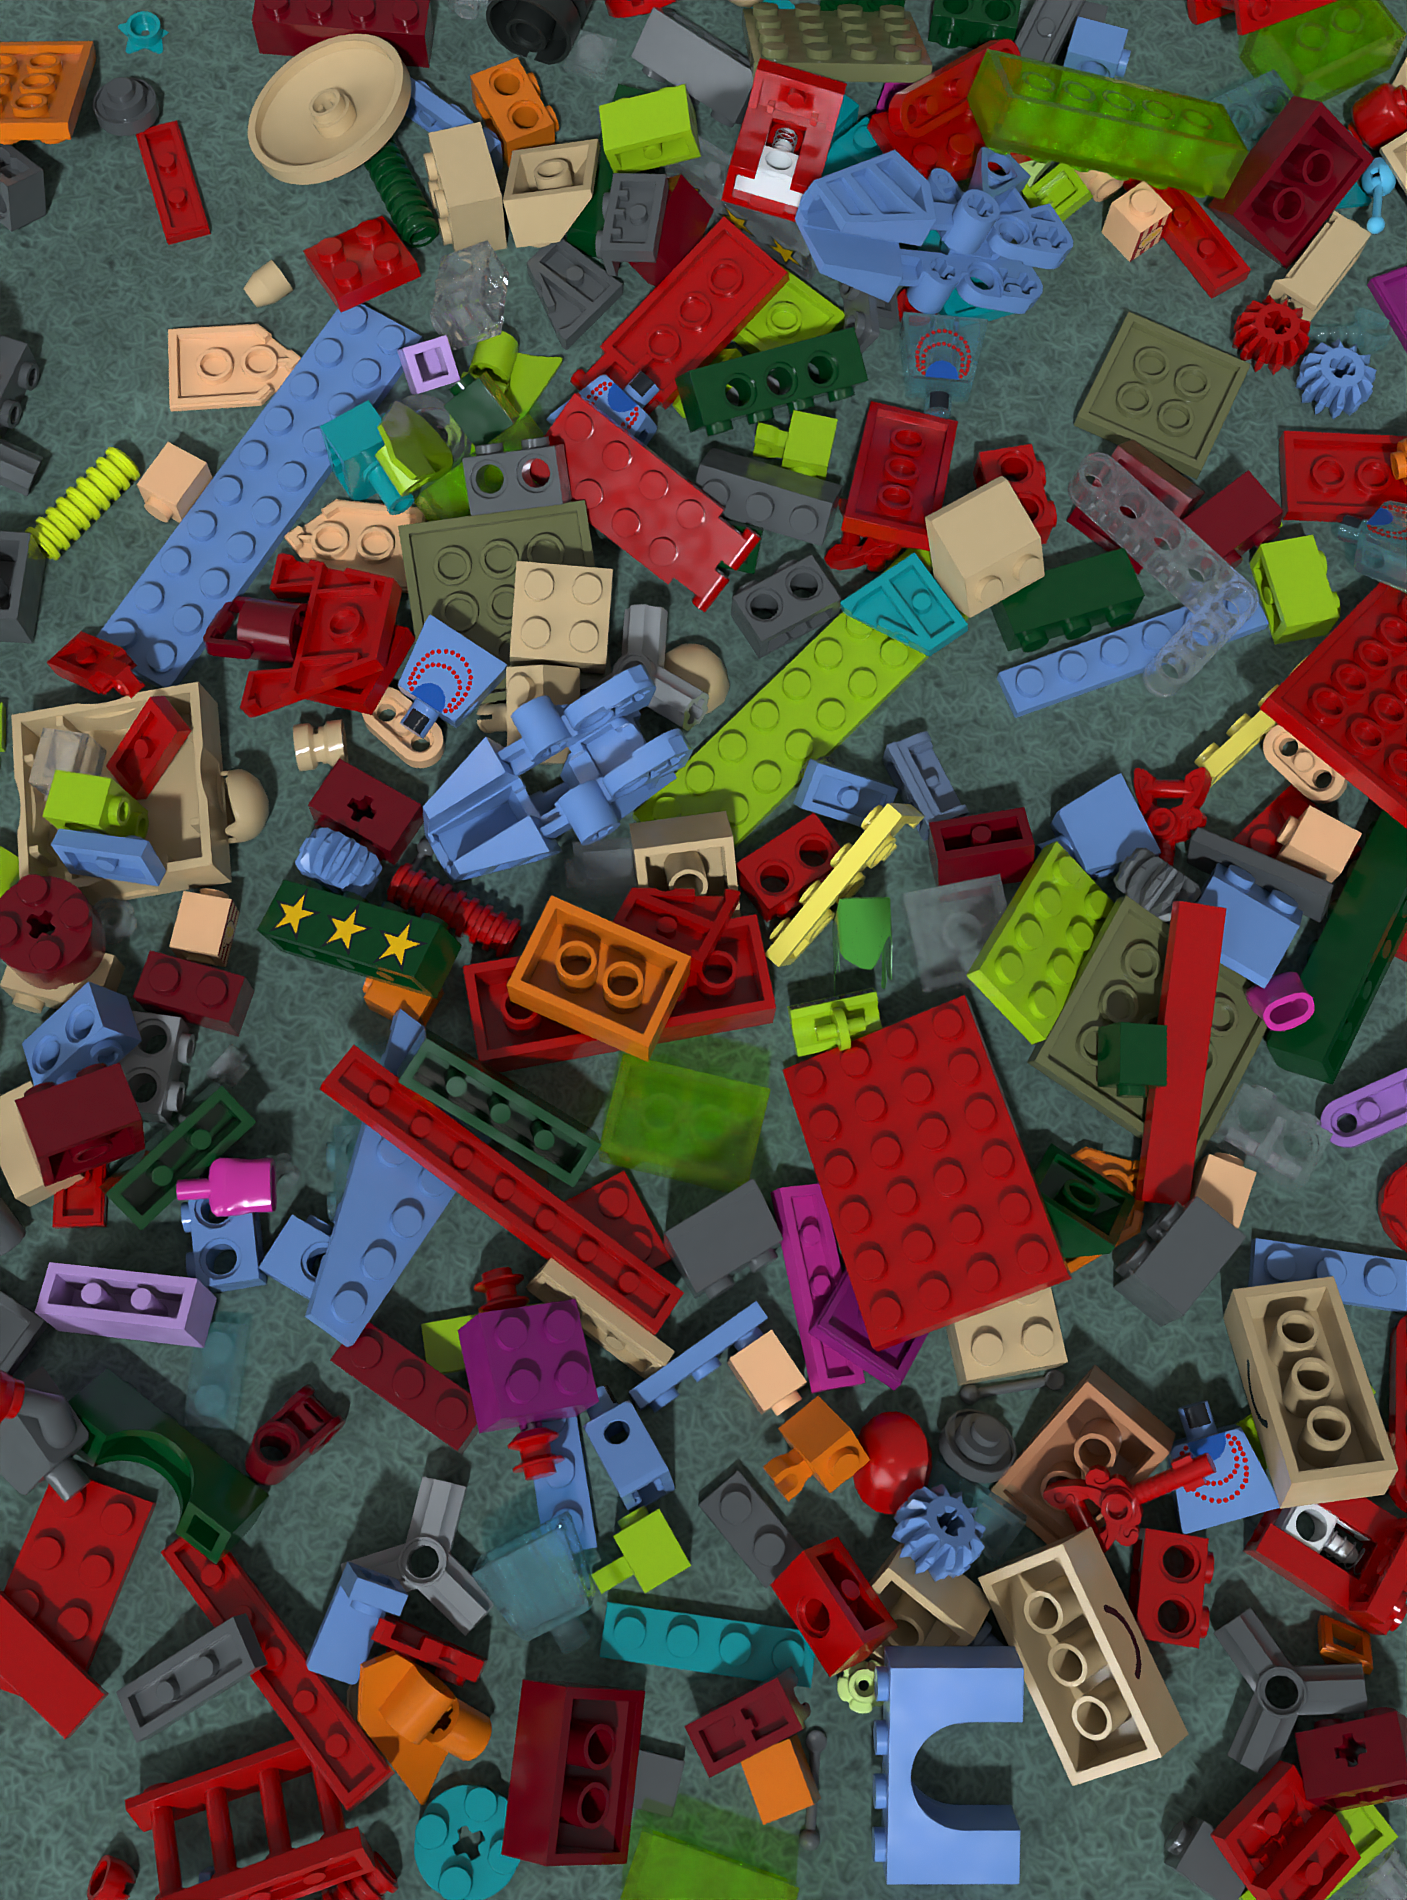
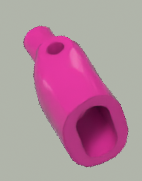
[1245,971,1315,1031]
[176,1158,277,1217]

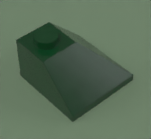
[1033,1143,1136,1258]

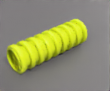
[25,447,140,561]

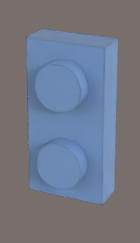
[793,758,898,827]
[51,828,166,886]

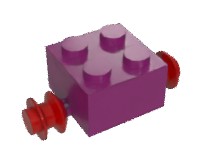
[457,1267,599,1481]

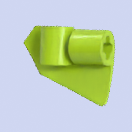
[448,328,562,456]
[375,401,453,497]

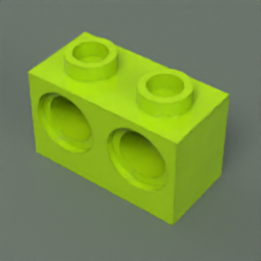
[42,770,149,839]

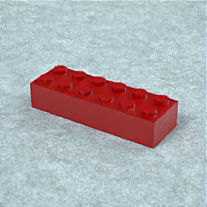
[463,914,776,1073]

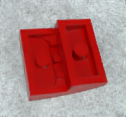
[1210,1760,1361,1900]

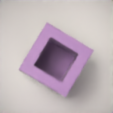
[397,335,460,394]

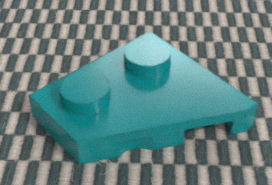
[840,552,968,657]

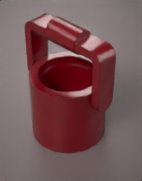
[203,596,308,664]

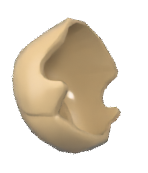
[664,644,730,714]
[220,769,269,844]

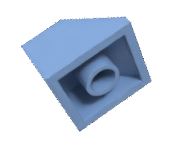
[1195,862,1303,988]

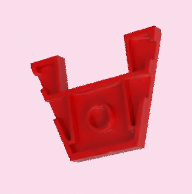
[240,553,402,718]

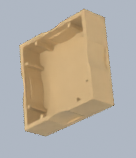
[11,682,232,906]

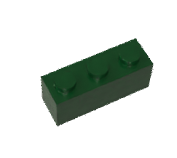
[990,547,1145,653]
[99,1081,256,1231]

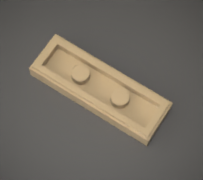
[526,1258,675,1379]

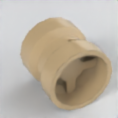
[293,719,348,771]

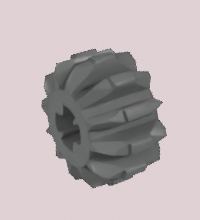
[1113,848,1201,925]

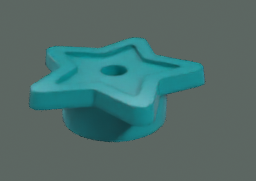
[118,11,169,54]

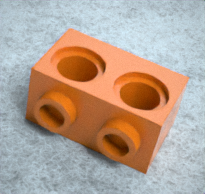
[470,57,559,167]

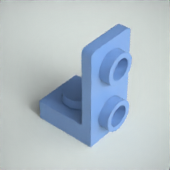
[306,1561,408,1685]

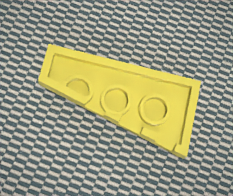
[765,803,925,967]

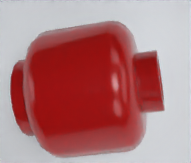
[1348,83,1407,151]

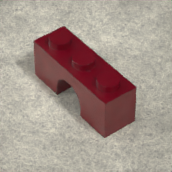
[330,1322,479,1454]

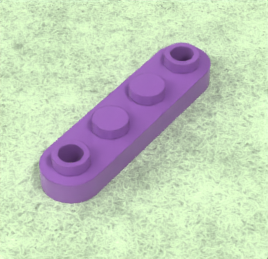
[1320,1068,1407,1148]

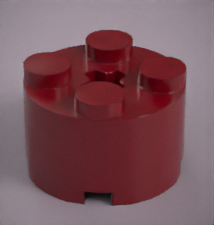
[0,874,106,990]

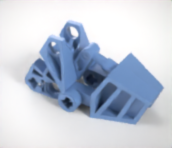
[795,147,1073,314]
[423,664,693,883]

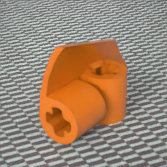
[358,1650,492,1805]

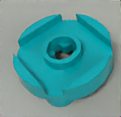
[414,1783,521,1900]

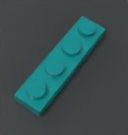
[599,1602,815,1688]

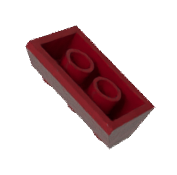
[1208,96,1374,269]
[501,1679,645,1866]

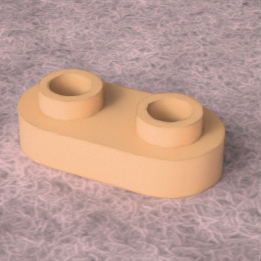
[362,687,445,768]
[1263,725,1348,804]

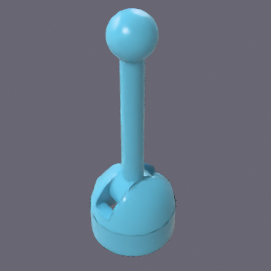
[1361,157,1397,234]

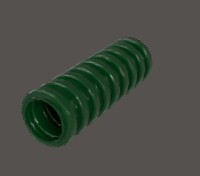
[364,136,440,248]

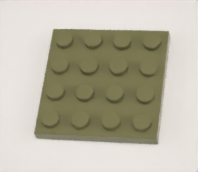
[742,2,932,83]
[398,500,612,707]
[1027,895,1268,1168]

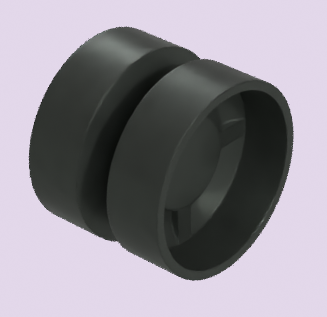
[486,0,593,65]

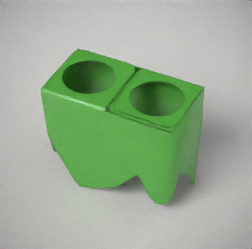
[832,897,892,996]

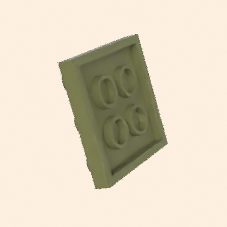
[1074,312,1251,479]

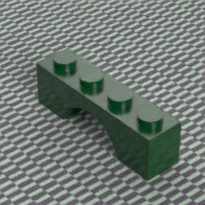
[68,1368,270,1564]

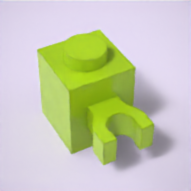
[753,410,838,481]
[591,1505,691,1594]

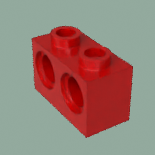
[973,444,1057,544]
[736,813,841,923]
[1128,1528,1214,1648]

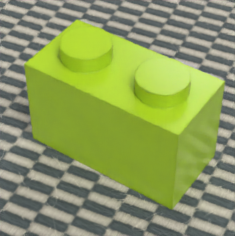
[599,84,701,174]
[1249,535,1341,645]

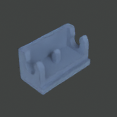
[882,731,969,841]

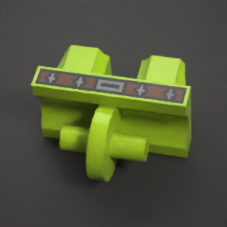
[787,988,883,1057]

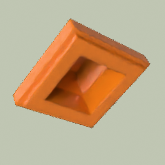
[1317,1614,1373,1675]

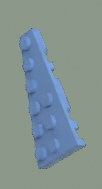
[305,1009,492,1347]

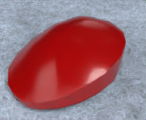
[853,1411,932,1515]

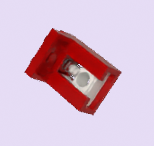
[721,58,847,222]
[1243,1497,1407,1635]

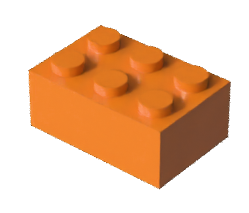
[507,895,691,1062]

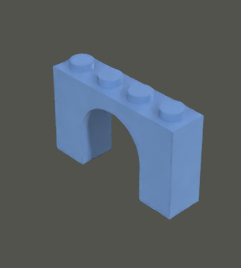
[872,1646,1024,1885]

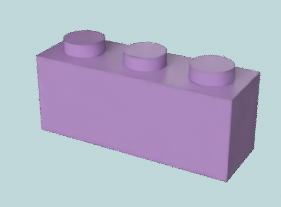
[35,1262,217,1348]

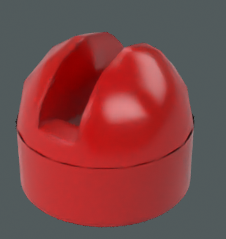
[87,1855,136,1900]

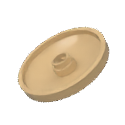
[248,34,411,185]

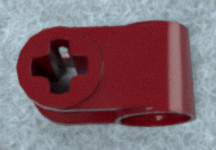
[245,1384,346,1486]

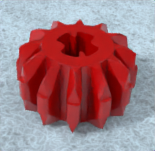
[1232,294,1311,375]

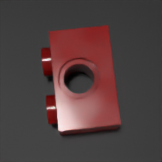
[770,1536,898,1677]

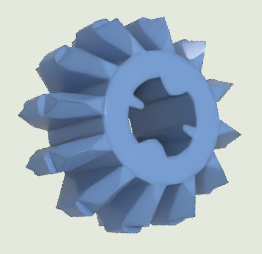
[1295,338,1377,419]
[295,827,383,898]
[891,1483,986,1582]

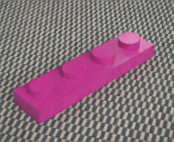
[770,1183,866,1393]

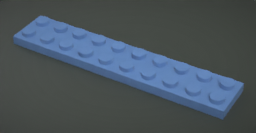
[96,304,423,688]

